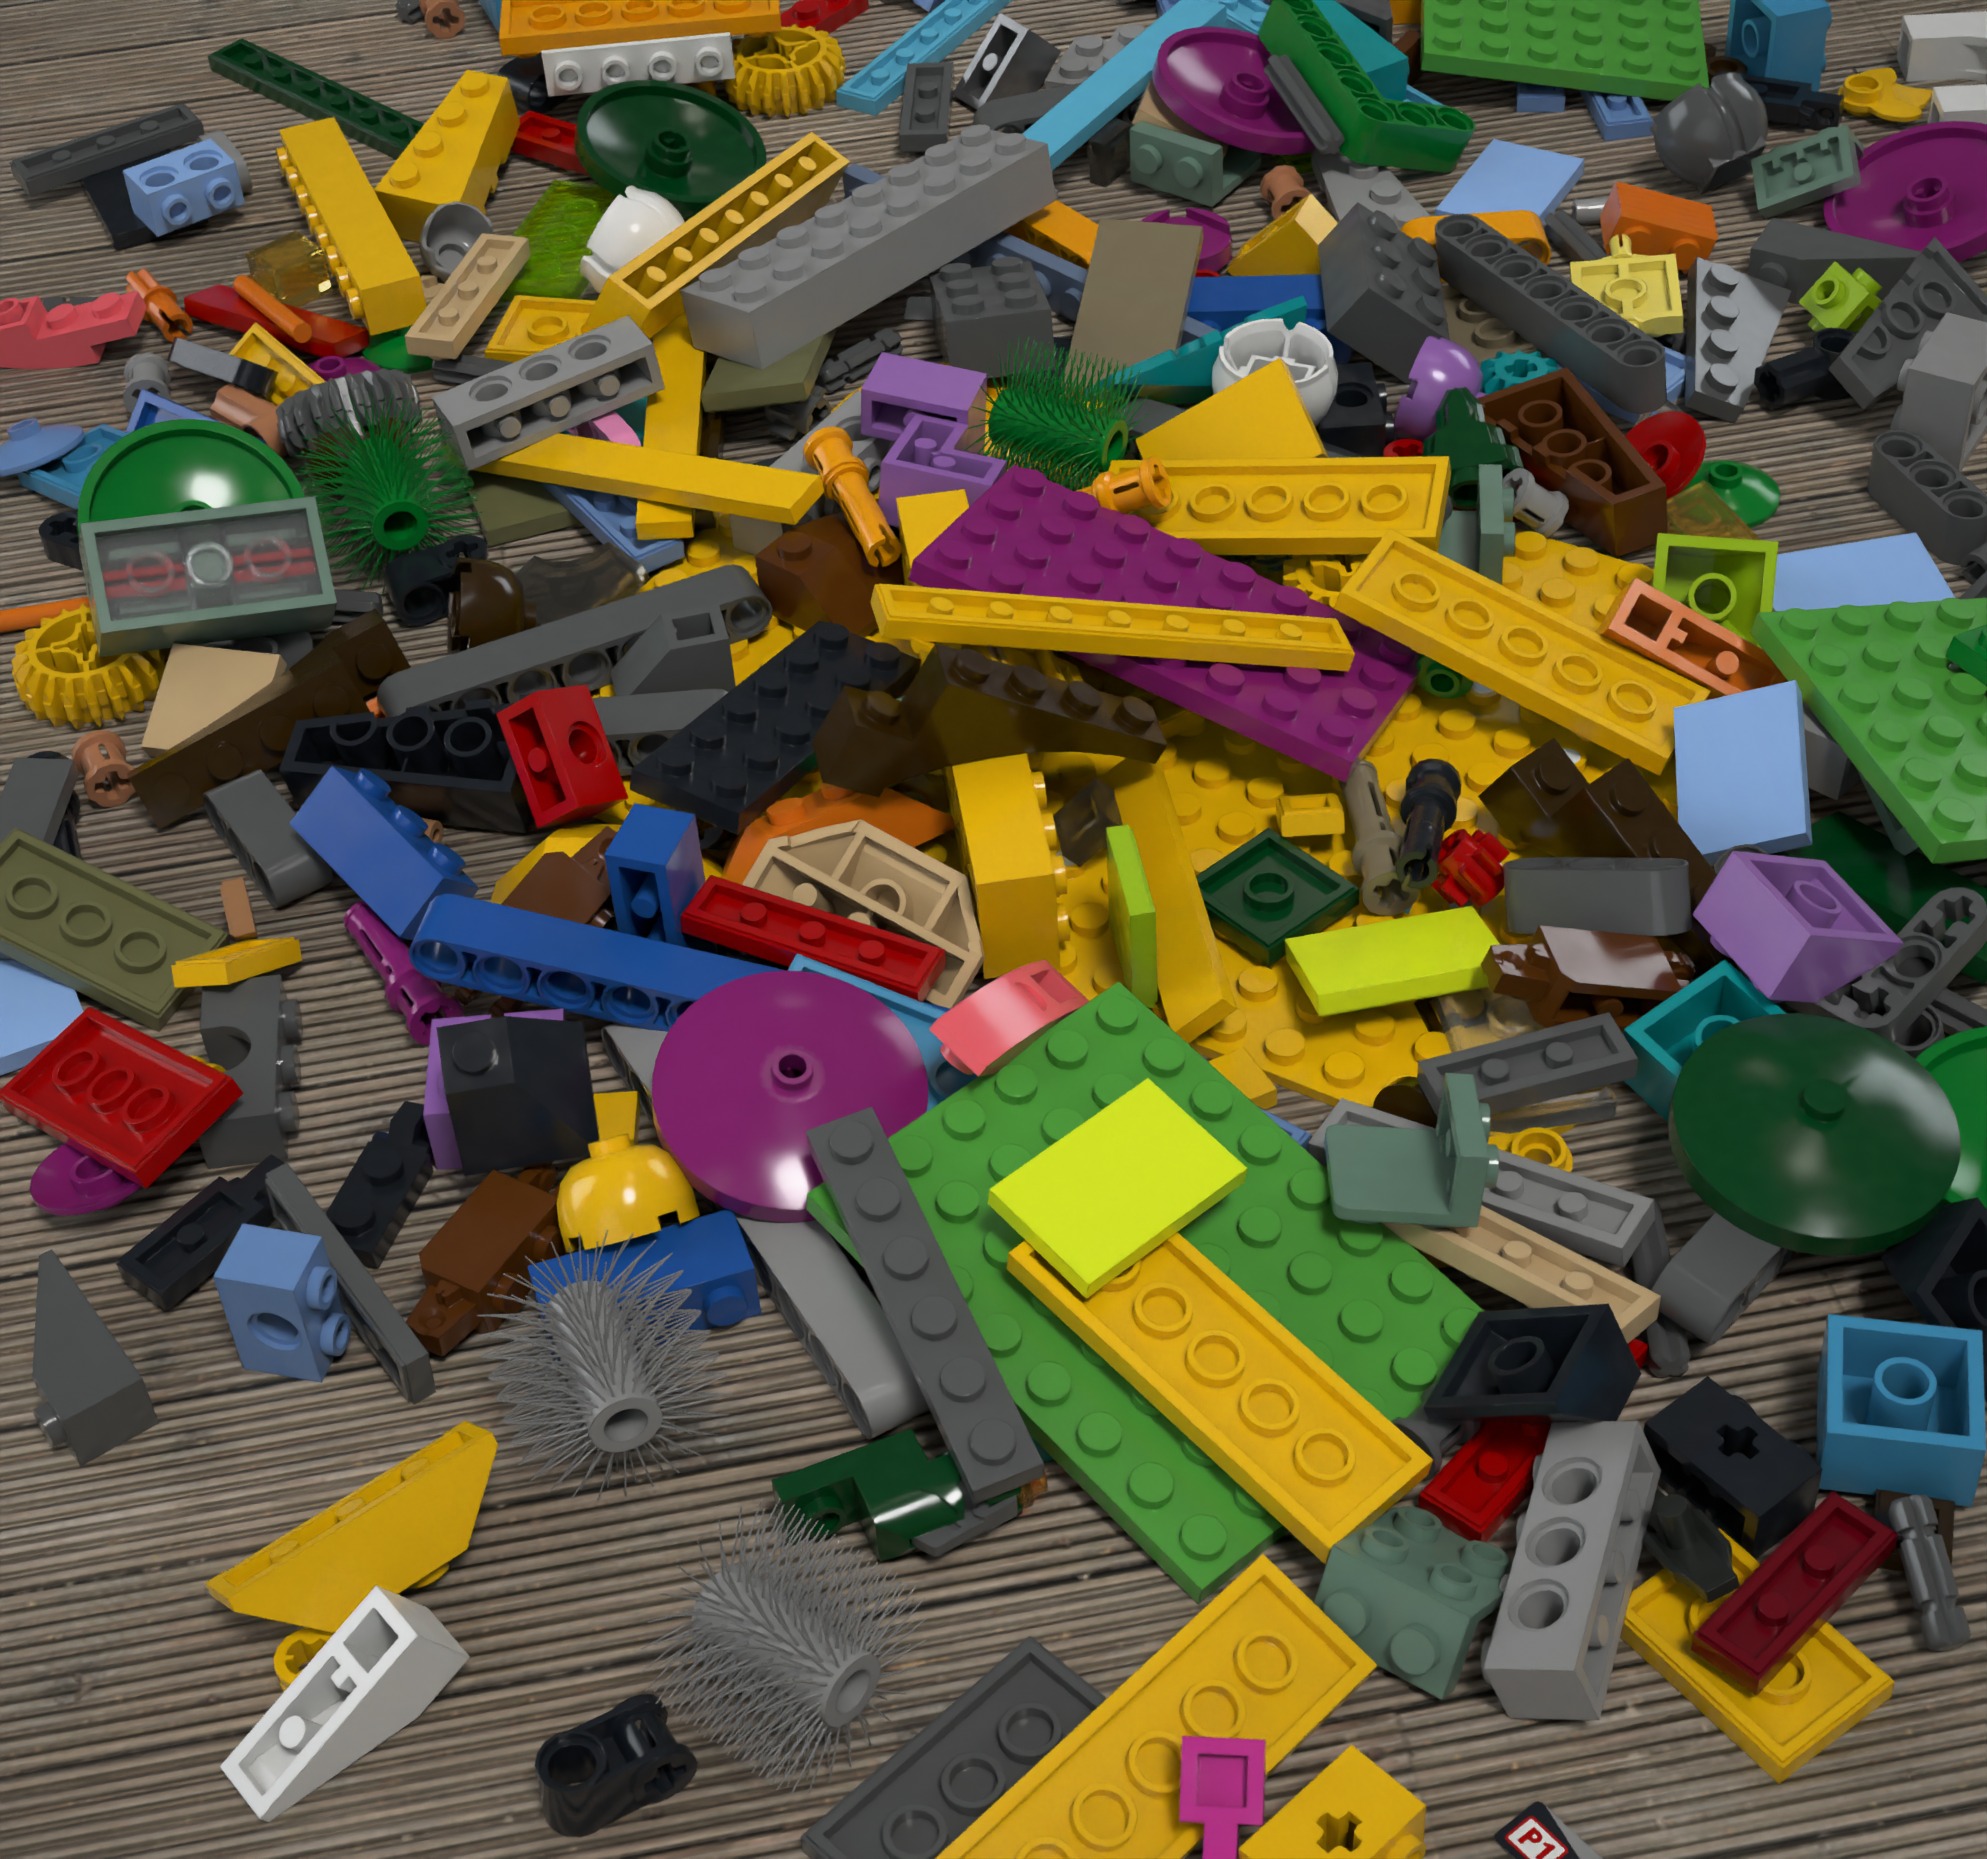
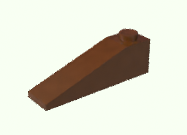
[755,499,904,638]

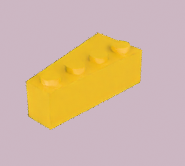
[374,70,520,242]

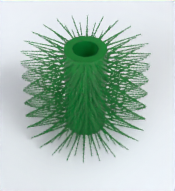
[966,336,1149,491]
[294,392,483,595]

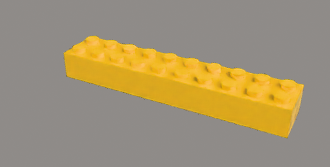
[896,489,1070,979]

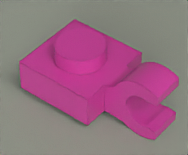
[1179,1736,1266,1859]

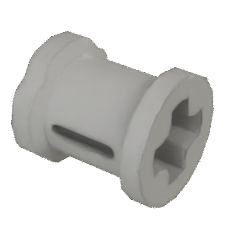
[123,353,171,414]
[1503,468,1569,538]

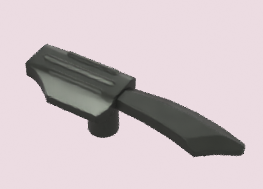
[1644,1488,1740,1603]

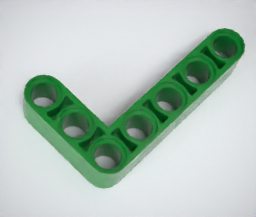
[1258,0,1476,172]

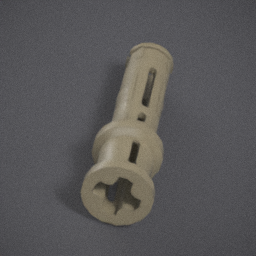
[1338,760,1419,916]

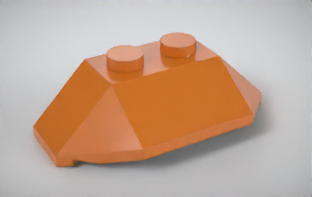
[721,782,955,885]

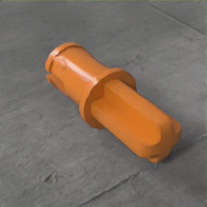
[126,269,193,342]

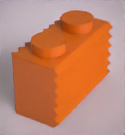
[1600,181,1718,275]

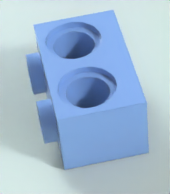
[123,138,245,237]

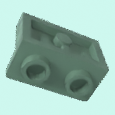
[1751,124,1864,219]

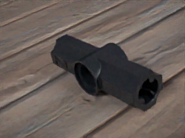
[1754,328,1859,410]

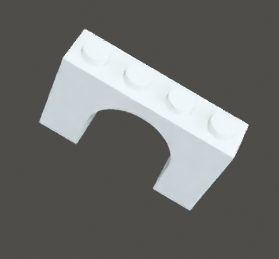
[1897,11,1987,124]

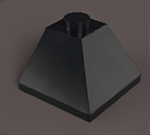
[436,1016,600,1179]
[1881,1197,1987,1402]
[1423,1304,1642,1425]

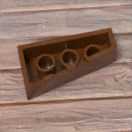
[1477,367,1668,557]

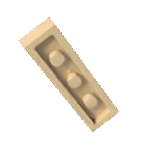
[405,233,531,360]
[1381,1205,1661,1344]

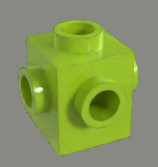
[1799,261,1883,333]

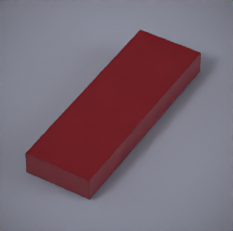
[1691,1491,1898,1696]

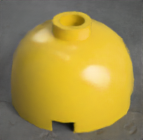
[557,1133,700,1253]

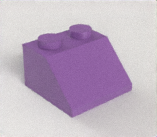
[1692,851,1904,1003]

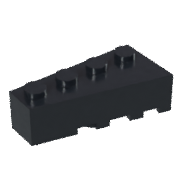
[279,694,533,833]

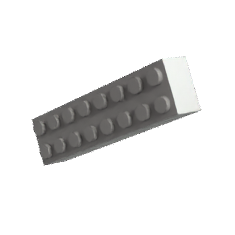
[680,124,1056,370]

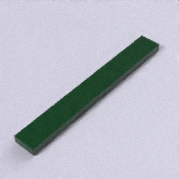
[208,38,424,160]

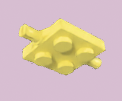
[1570,234,1683,337]

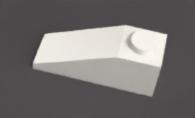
[220,1585,470,1822]

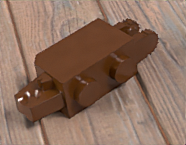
[454,826,617,1018]
[1481,925,1696,1034]
[406,1164,566,1356]

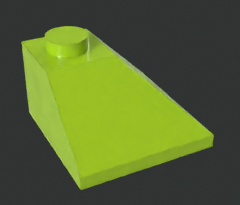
[1652,533,1779,649]

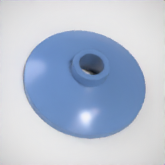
[0,418,85,477]

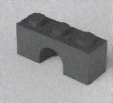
[198,974,303,1169]

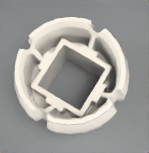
[579,186,685,293]
[1212,318,1338,427]

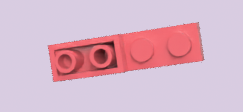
[0,291,147,369]
[929,960,1089,1077]

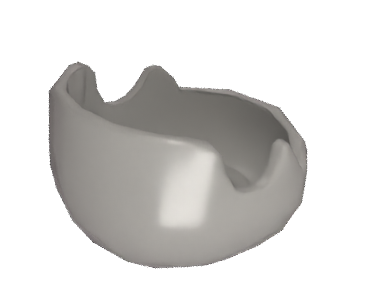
[419,201,494,281]

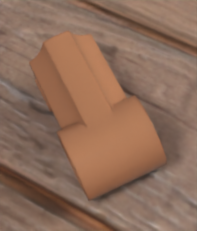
[209,383,288,458]

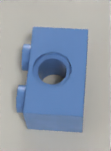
[213,1223,351,1383]

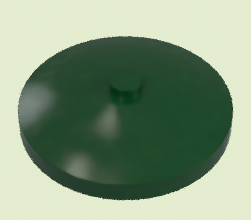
[574,80,767,218]
[1668,1013,1961,1256]

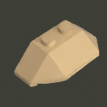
[742,819,985,1008]

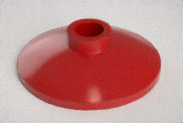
[1625,411,1706,501]

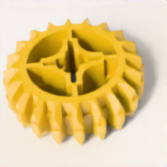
[722,24,846,118]
[11,603,170,730]

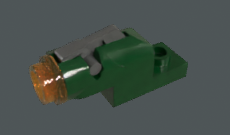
[771,1428,1048,1561]

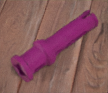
[344,901,463,1045]

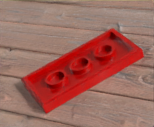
[0,1006,243,1189]

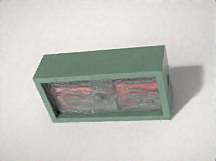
[79,496,337,657]

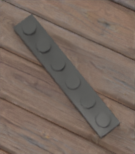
[806,1106,1044,1505]

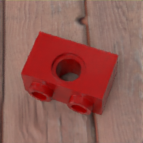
[496,684,628,828]

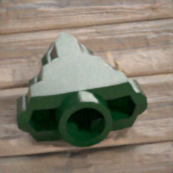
[1422,387,1524,509]

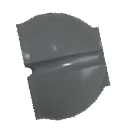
[1650,73,1768,195]

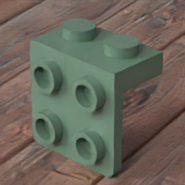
[1130,121,1261,207]
[1438,464,1515,585]
[1324,1073,1499,1228]
[1314,1506,1513,1700]

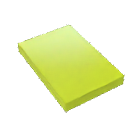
[1284,906,1500,1017]
[988,1078,1247,1299]

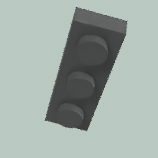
[899,62,955,155]
[1417,1012,1638,1118]

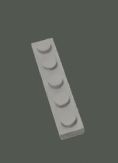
[1308,1098,1655,1268]

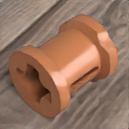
[419,0,466,39]
[1260,165,1311,219]
[71,730,136,807]

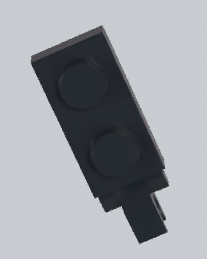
[1709,71,1844,131]
[325,1101,434,1269]
[116,1154,285,1311]

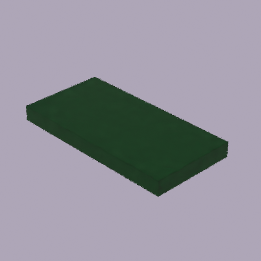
[1770,811,1987,984]

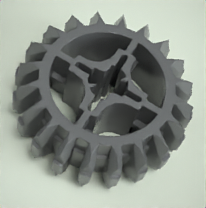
[275,368,422,460]

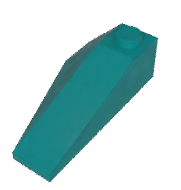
[1086,295,1307,403]

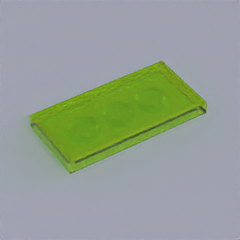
[499,180,617,302]

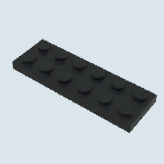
[630,620,921,835]

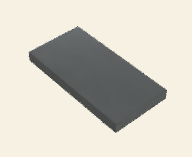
[800,1636,1107,1859]

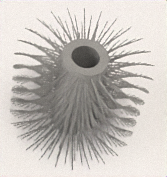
[475,1230,732,1501]
[640,1498,928,1796]

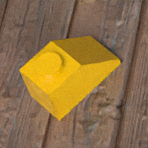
[1226,193,1338,276]

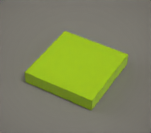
[1106,824,1158,1008]

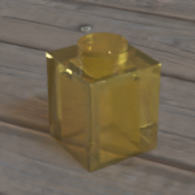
[246,230,332,308]

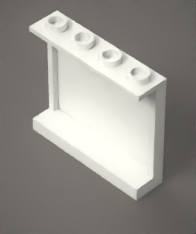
[541,32,735,97]

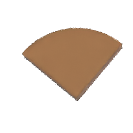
[219,877,258,942]

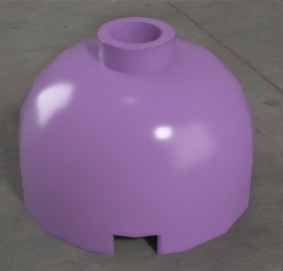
[1394,336,1488,442]

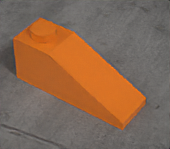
[1596,578,1787,700]

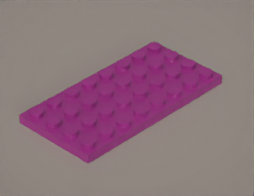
[908,465,1420,783]

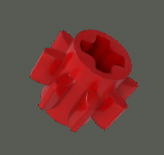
[1430,829,1510,908]

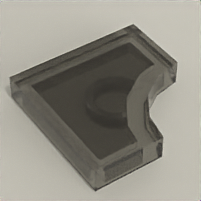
[515,542,650,627]

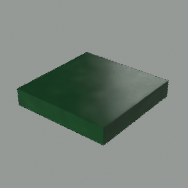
[1196,828,1359,967]

